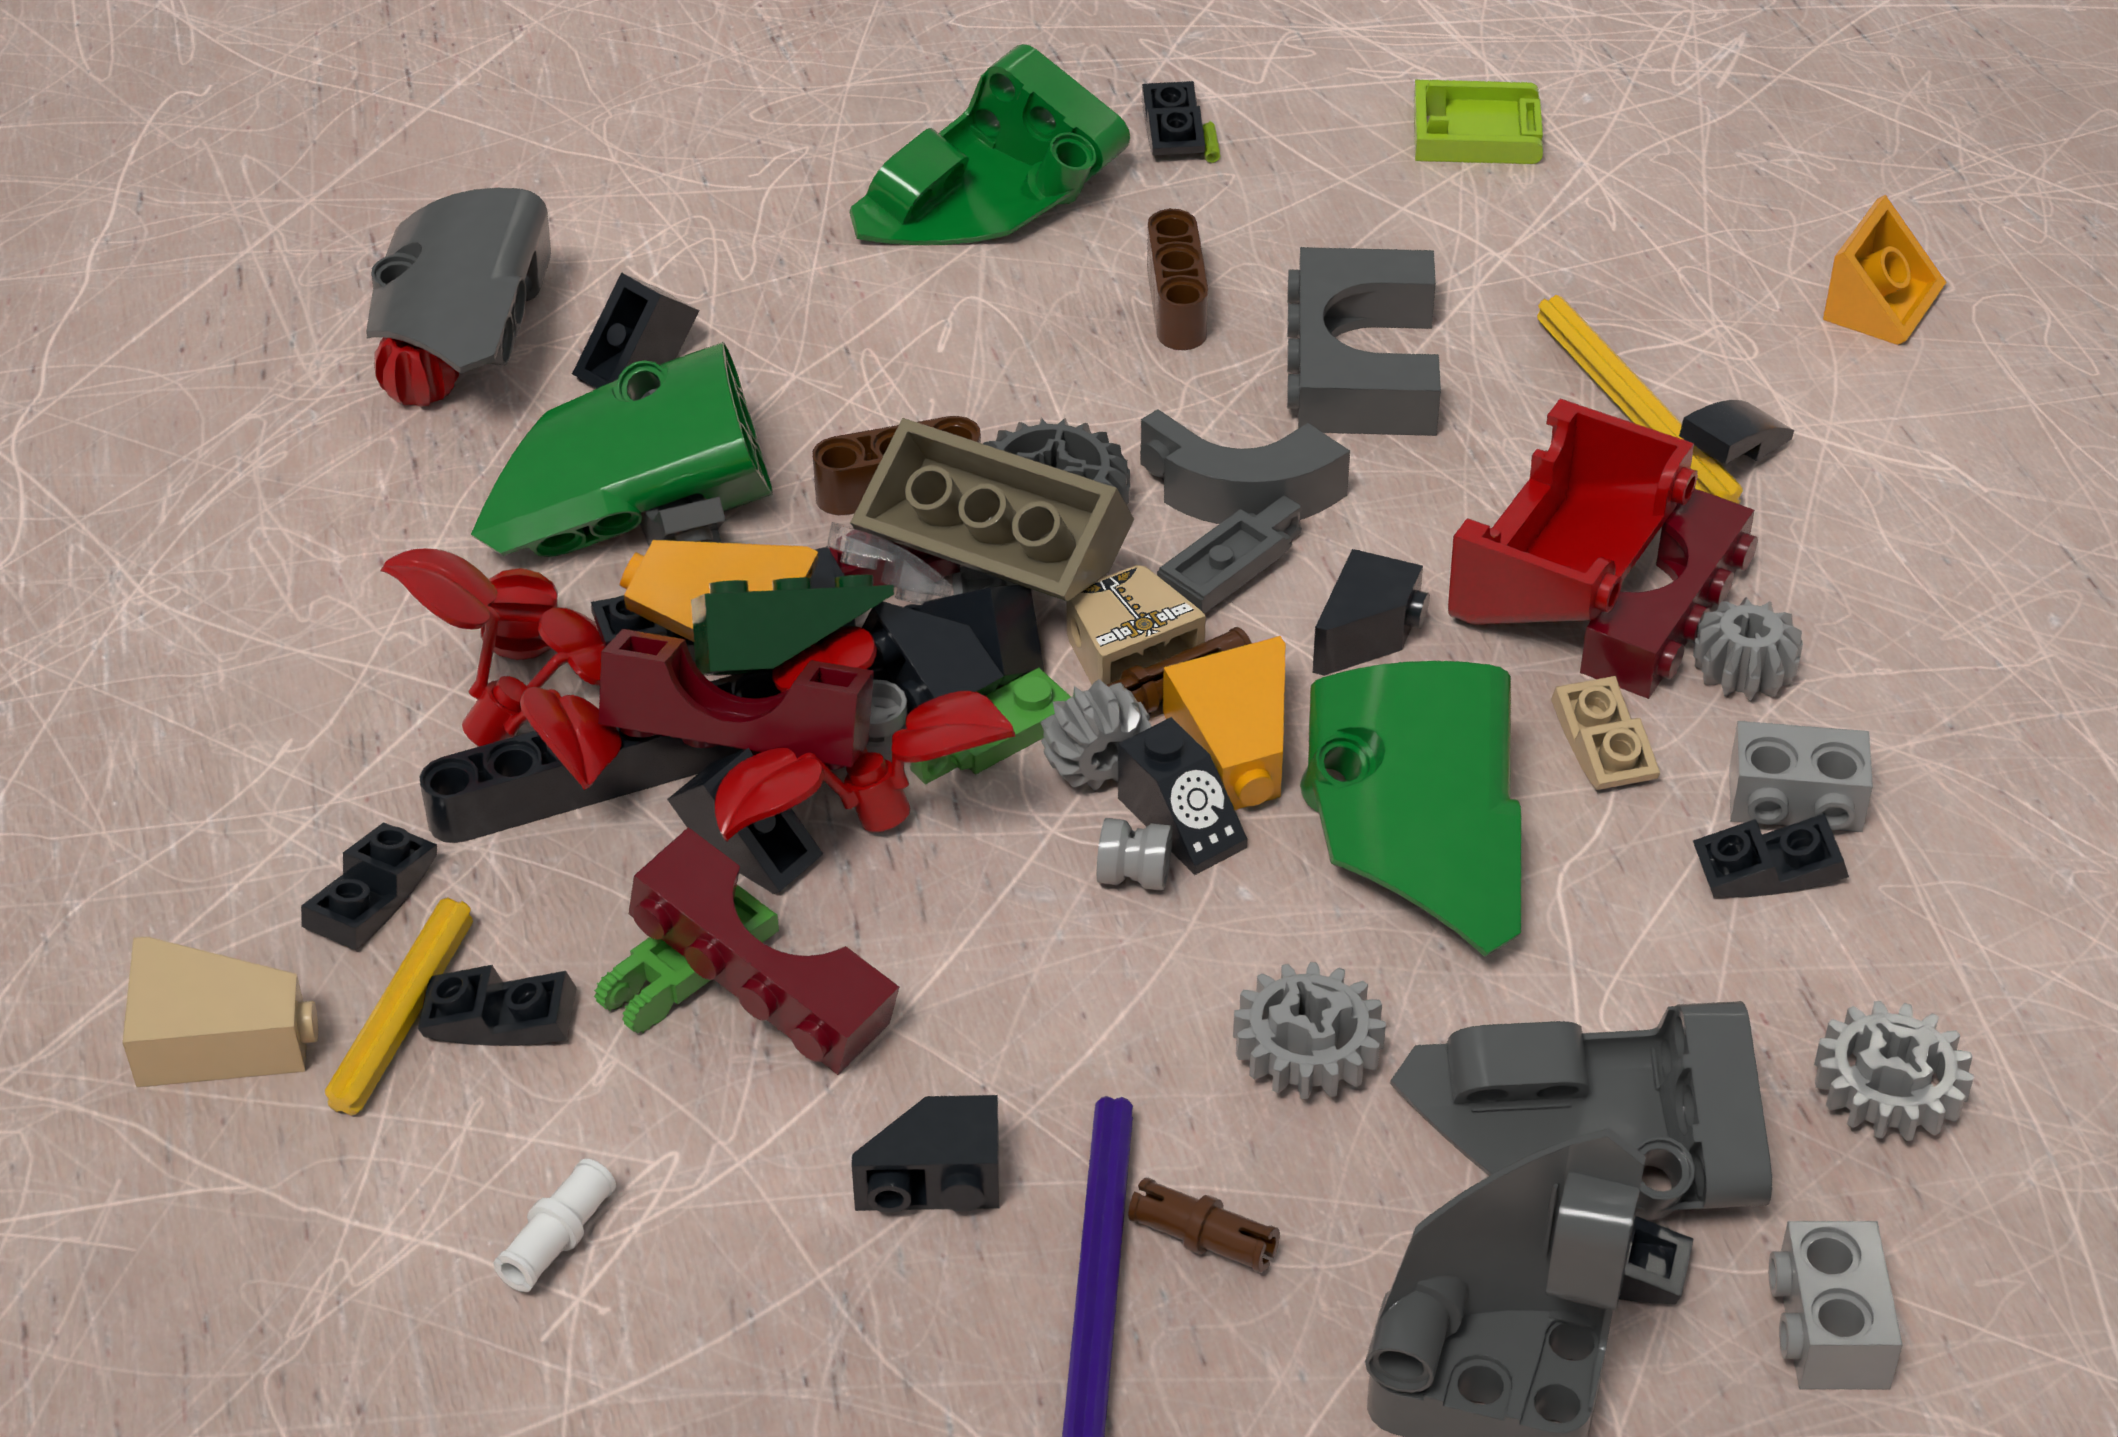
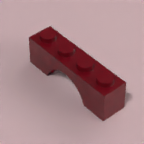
[1580,489,1758,699]
[598,629,874,770]
[628,827,900,1075]

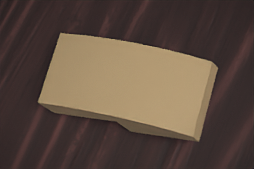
[1551,676,1660,790]

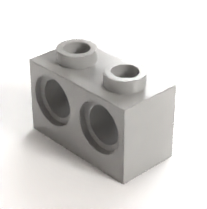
[1729,721,1873,832]
[1769,1221,1903,1389]

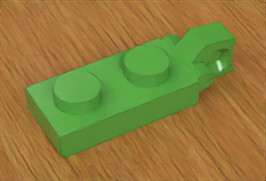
[910,668,1071,785]

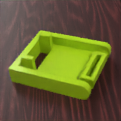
[1413,79,1543,164]

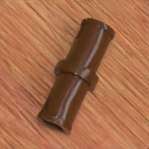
[1128,1177,1280,1273]

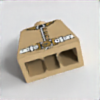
[1066,565,1206,685]

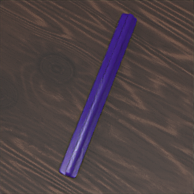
[1062,1096,1133,1437]

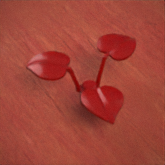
[380,548,621,790]
[715,626,1016,842]

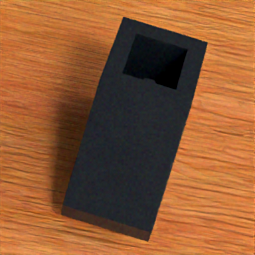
[862,601,1004,715]
[851,1095,999,1213]

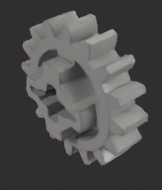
[1233,962,1386,1099]
[1814,1001,1974,1141]

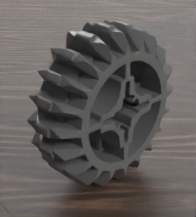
[983,417,1130,505]

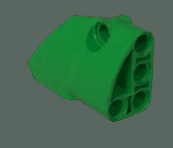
[849,44,1130,245]
[471,342,773,557]
[1300,661,1521,957]

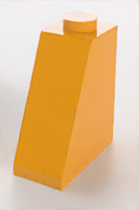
[619,540,818,642]
[1163,636,1286,810]

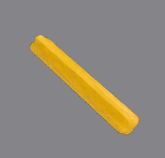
[325,897,473,1116]

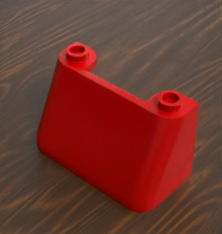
[1448,398,1698,625]

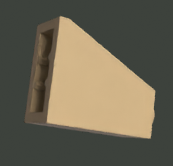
[122,936,319,1087]

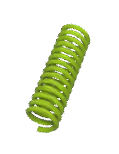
[1202,121,1220,163]

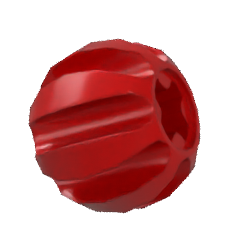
[374,338,459,407]
[481,568,558,660]

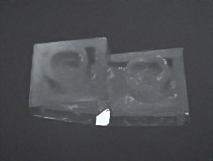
[827,522,953,605]

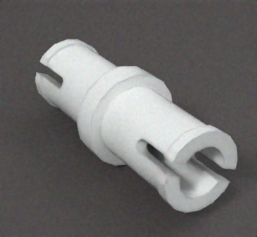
[493,1159,616,1292]

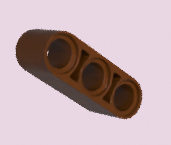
[1147,208,1208,350]
[812,416,981,516]

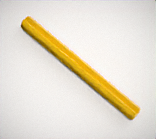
[1537,295,1743,504]

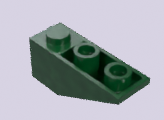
[691,575,894,676]

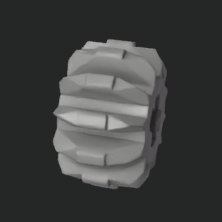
[1693,596,1803,701]
[1041,679,1152,791]

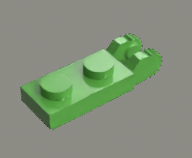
[594,884,779,1033]

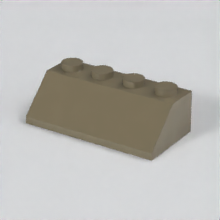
[850,418,1134,602]

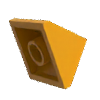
[1823,195,1947,345]

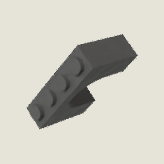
[1287,247,1441,436]

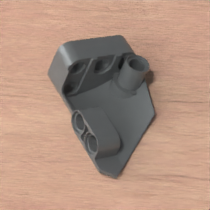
[366,188,551,374]
[1390,1001,1772,1220]
[1365,1128,1646,1437]

